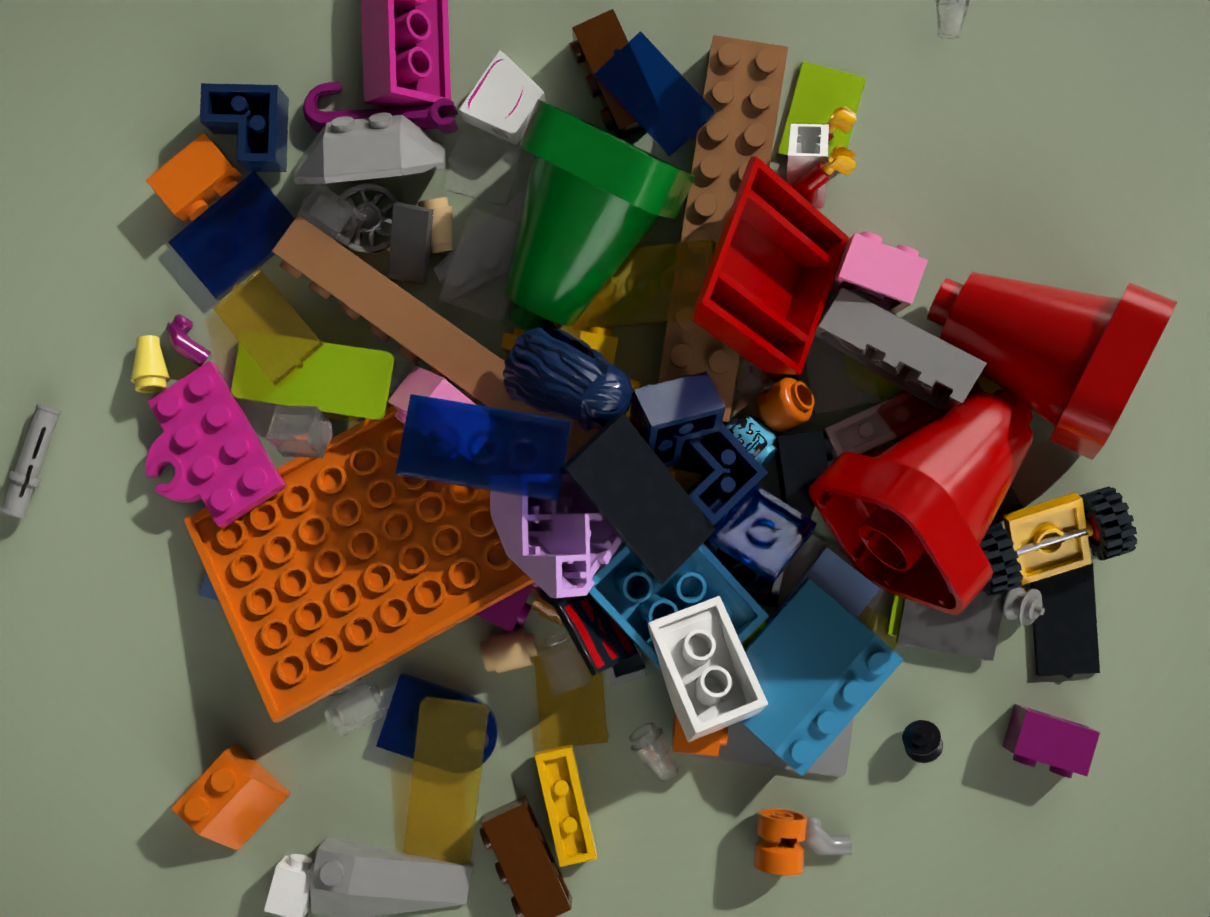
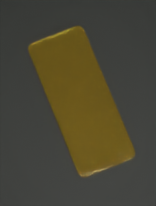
[404,697,489,865]

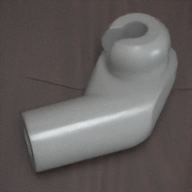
[804,817,852,855]

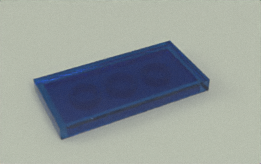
[395,394,572,502]

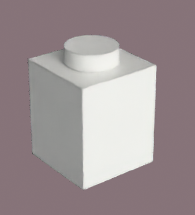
[264,854,314,917]

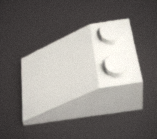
[647,596,768,742]

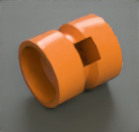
[753,808,807,876]

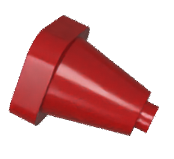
[927,272,1177,460]
[809,390,1033,615]

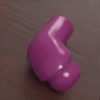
[166,314,211,367]

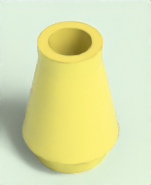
[130,335,170,393]

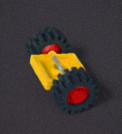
[980,486,1137,596]

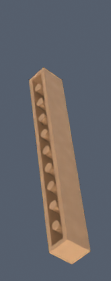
[272,214,600,471]

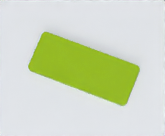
[231,331,394,420]

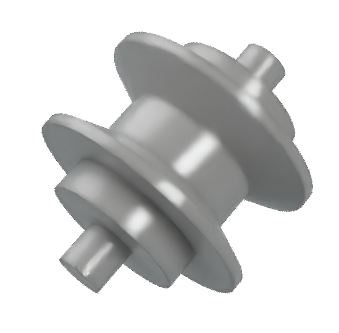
[1003,585,1045,626]

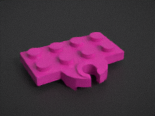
[146,361,287,528]

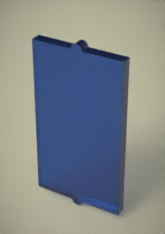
[594,31,716,156]

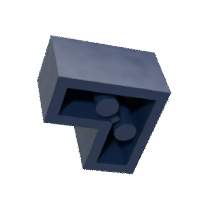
[200,83,289,172]
[629,371,726,467]
[681,423,768,526]

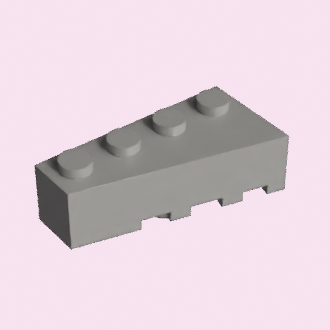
[815,288,987,412]

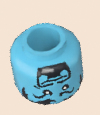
[725,415,778,468]

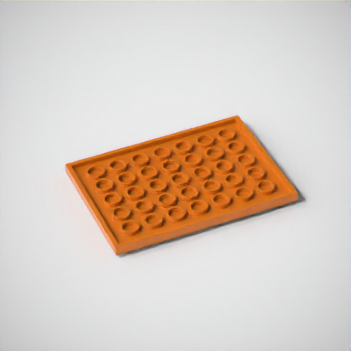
[183,380,534,723]

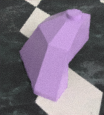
[490,474,622,598]

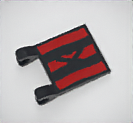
[537,586,638,677]

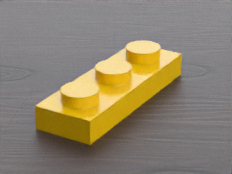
[534,744,598,867]

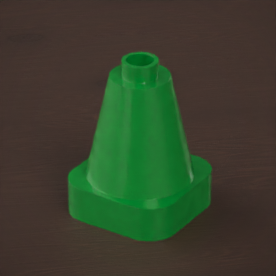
[504,99,696,331]

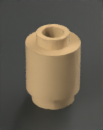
[480,628,539,673]

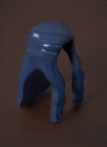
[503,322,633,431]

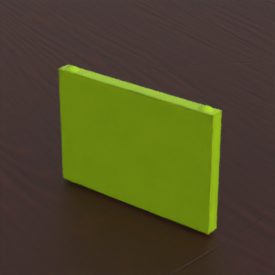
[777,61,866,157]

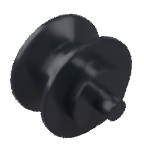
[902,720,943,763]

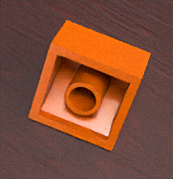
[171,743,291,851]

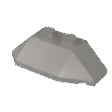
[293,112,446,184]

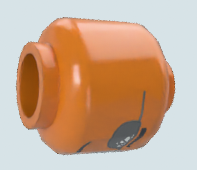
[757,378,815,433]

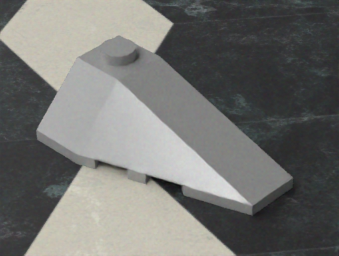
[310,837,474,917]

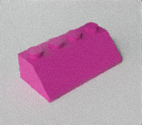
[361,0,451,108]

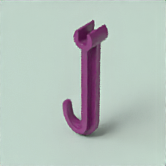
[303,82,459,134]

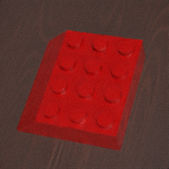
[693,156,849,375]

